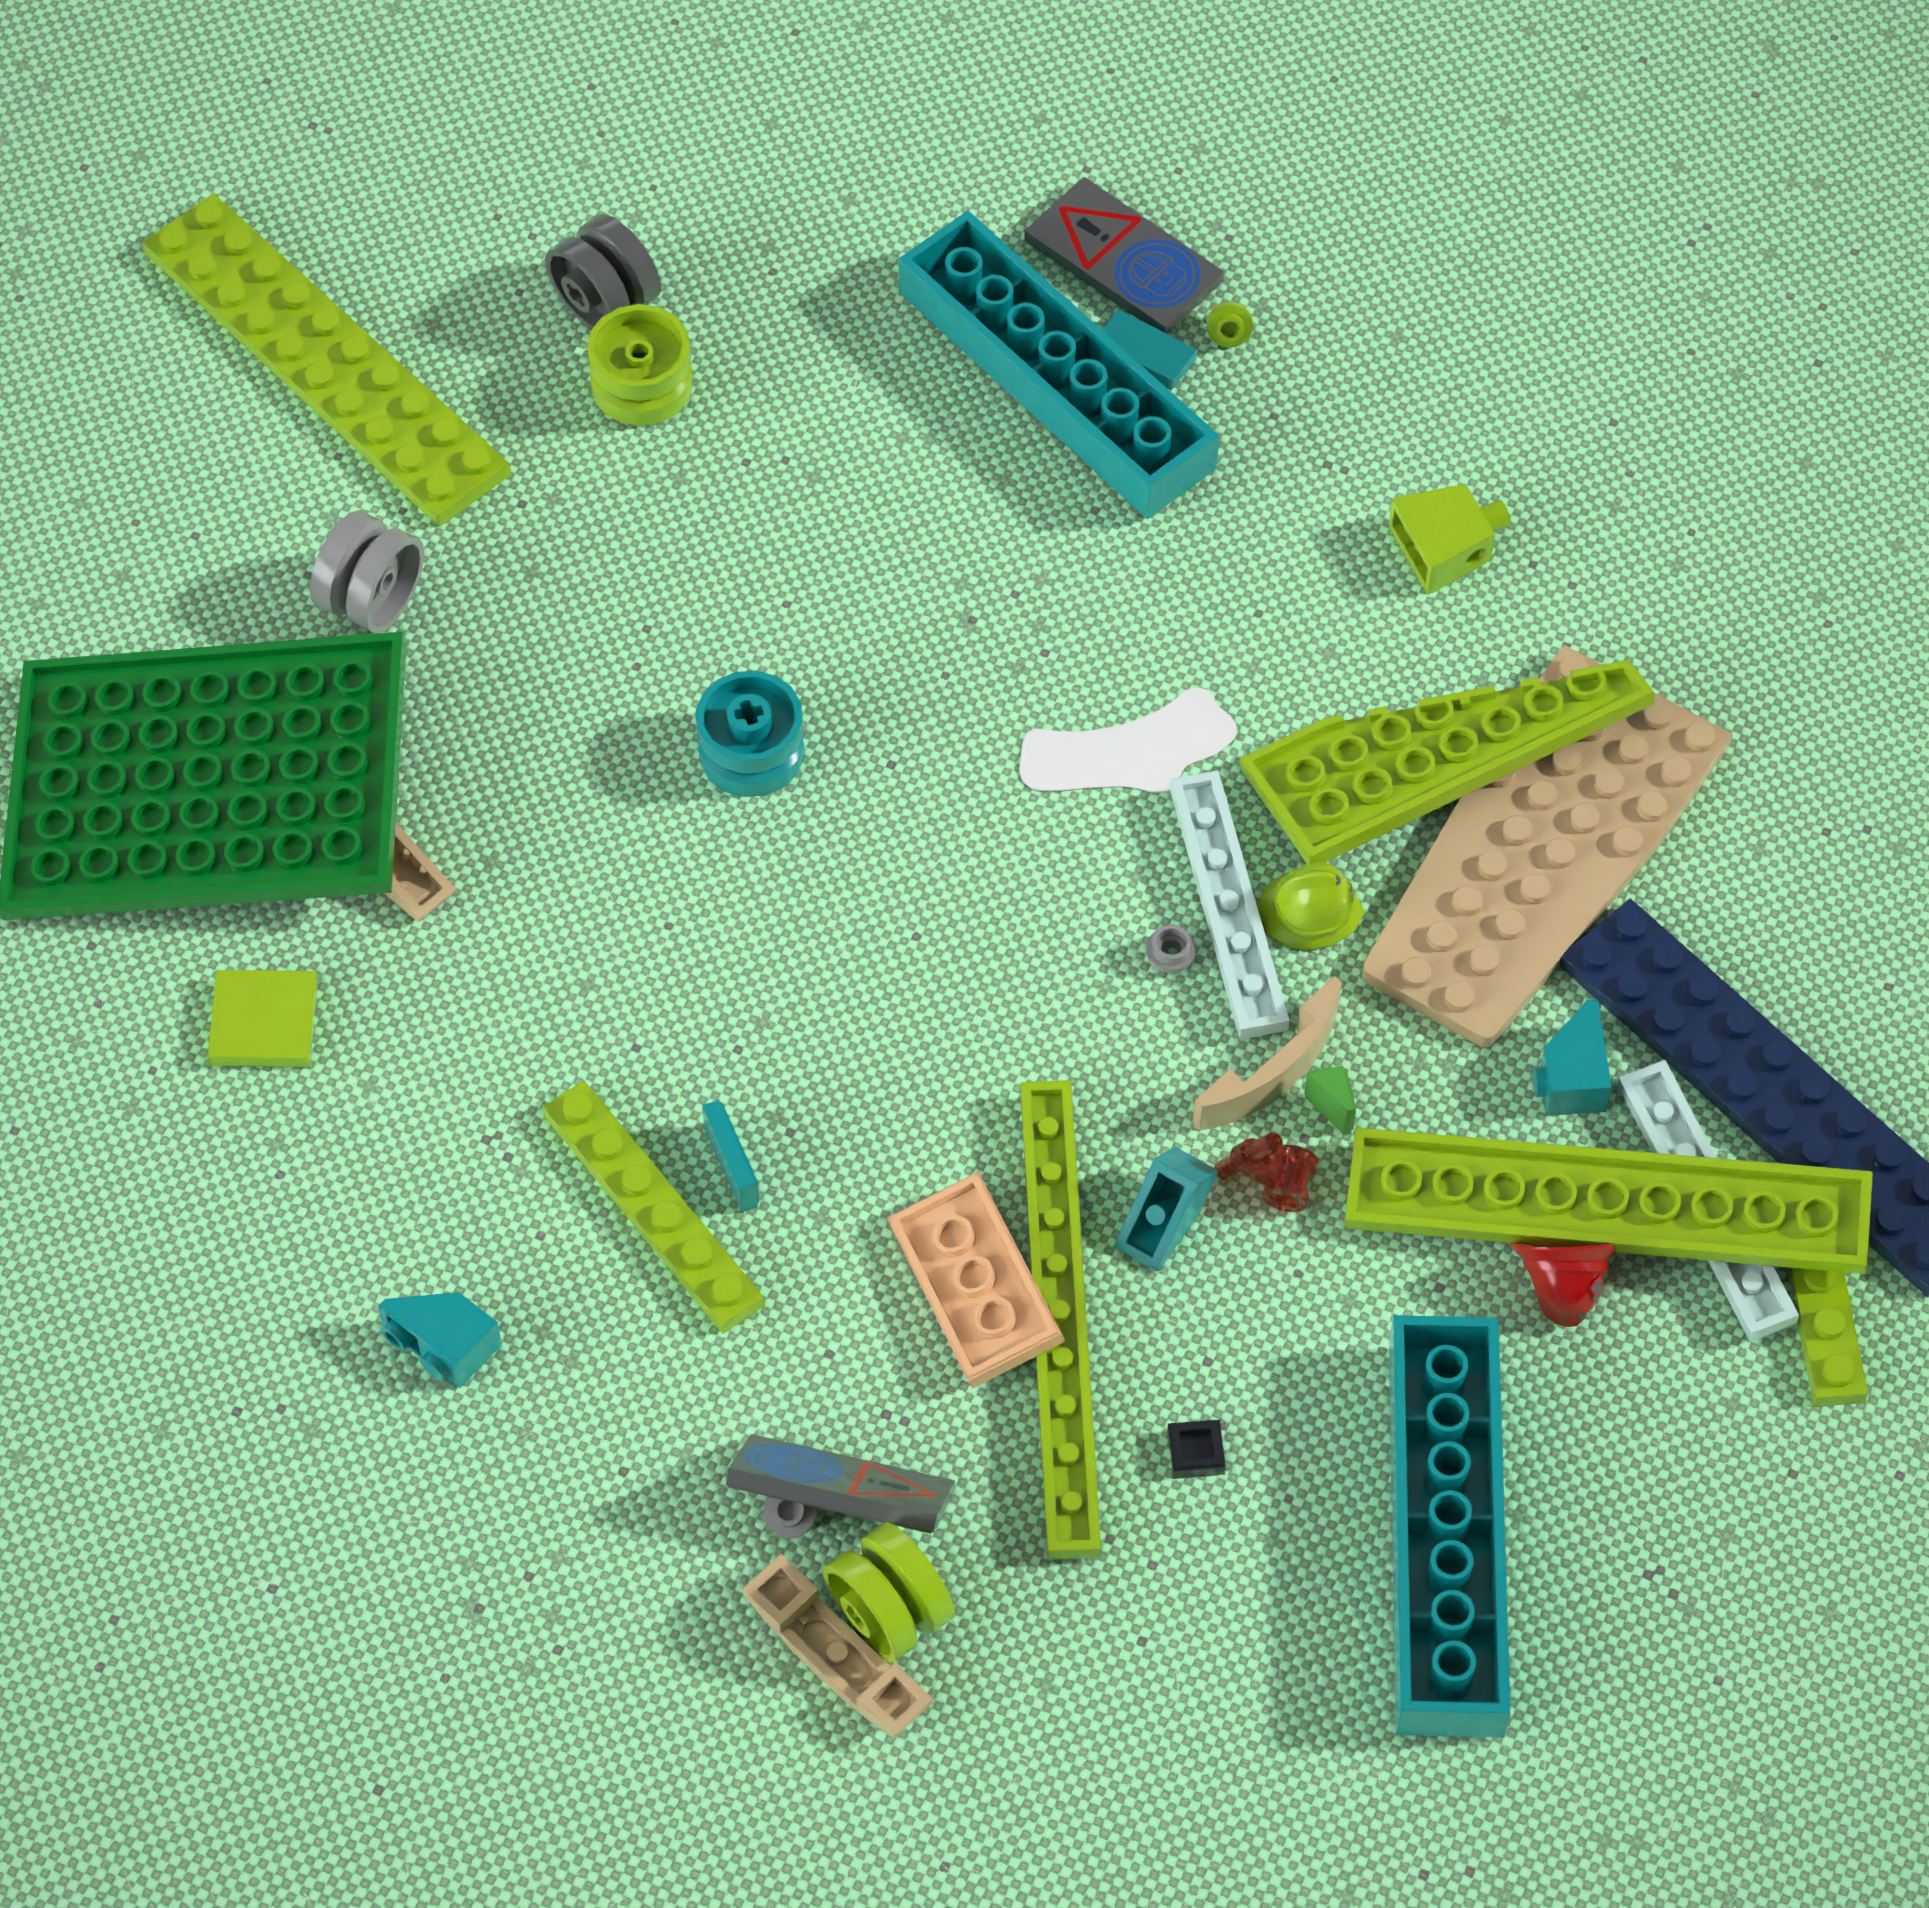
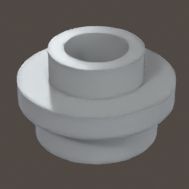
[1146,924,1196,973]

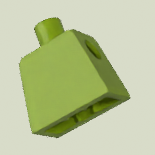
[1389,484,1510,595]

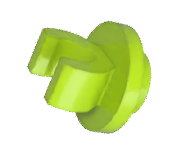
[1207,302,1253,348]

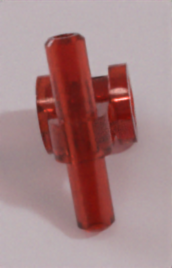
[1214,1132,1319,1212]

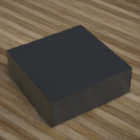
[1167,1419,1226,1479]

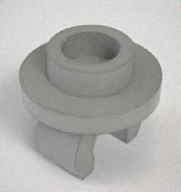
[763,1497,817,1539]

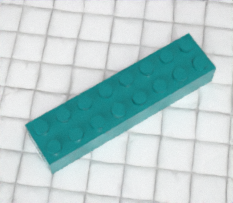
[898,210,1219,520]
[1389,1315,1511,1738]

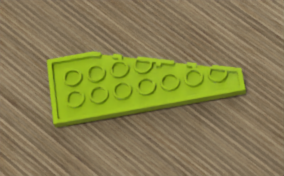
[1239,660,1654,864]

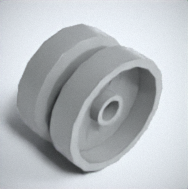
[309,510,424,634]

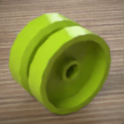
[587,304,693,426]
[823,1522,955,1663]

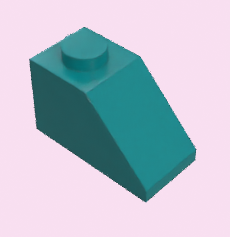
[1532,999,1612,1116]
[1113,1147,1219,1271]

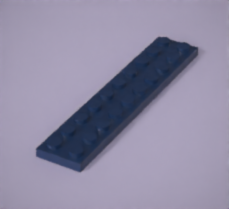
[1560,898,1929,1298]

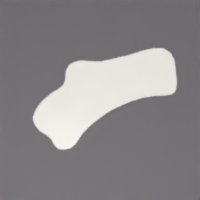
[1019,688,1238,793]

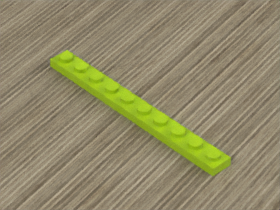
[1020,1080,1101,1560]

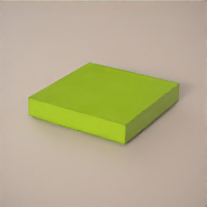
[207,970,318,1067]

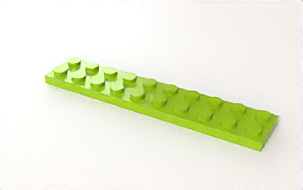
[142,193,512,527]
[1345,1127,1873,1274]

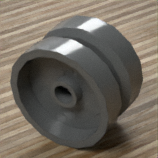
[545,214,661,330]

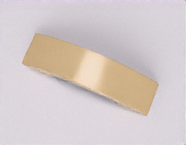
[1193,976,1342,1131]
[742,1554,933,1739]

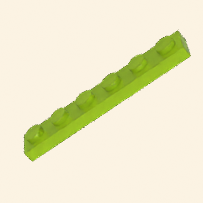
[543,1080,765,1334]

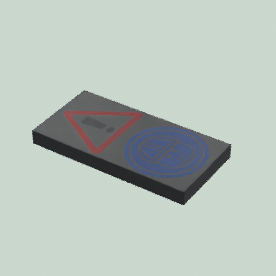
[1024,177,1224,334]
[726,1434,955,1534]

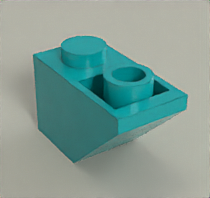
[378,1292,502,1388]

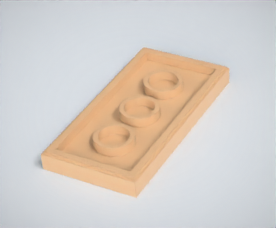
[887,1171,1065,1389]

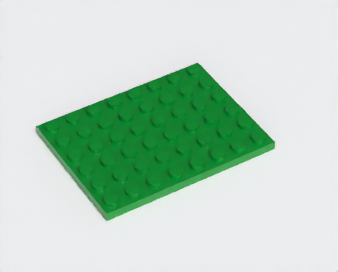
[0,632,407,920]

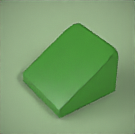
[1304,1066,1356,1135]

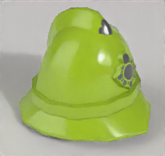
[1257,861,1365,951]

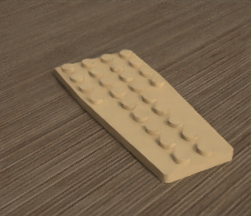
[1362,645,1733,1048]

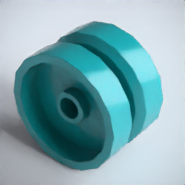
[696,670,805,797]

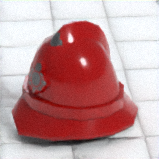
[1510,1243,1616,1327]

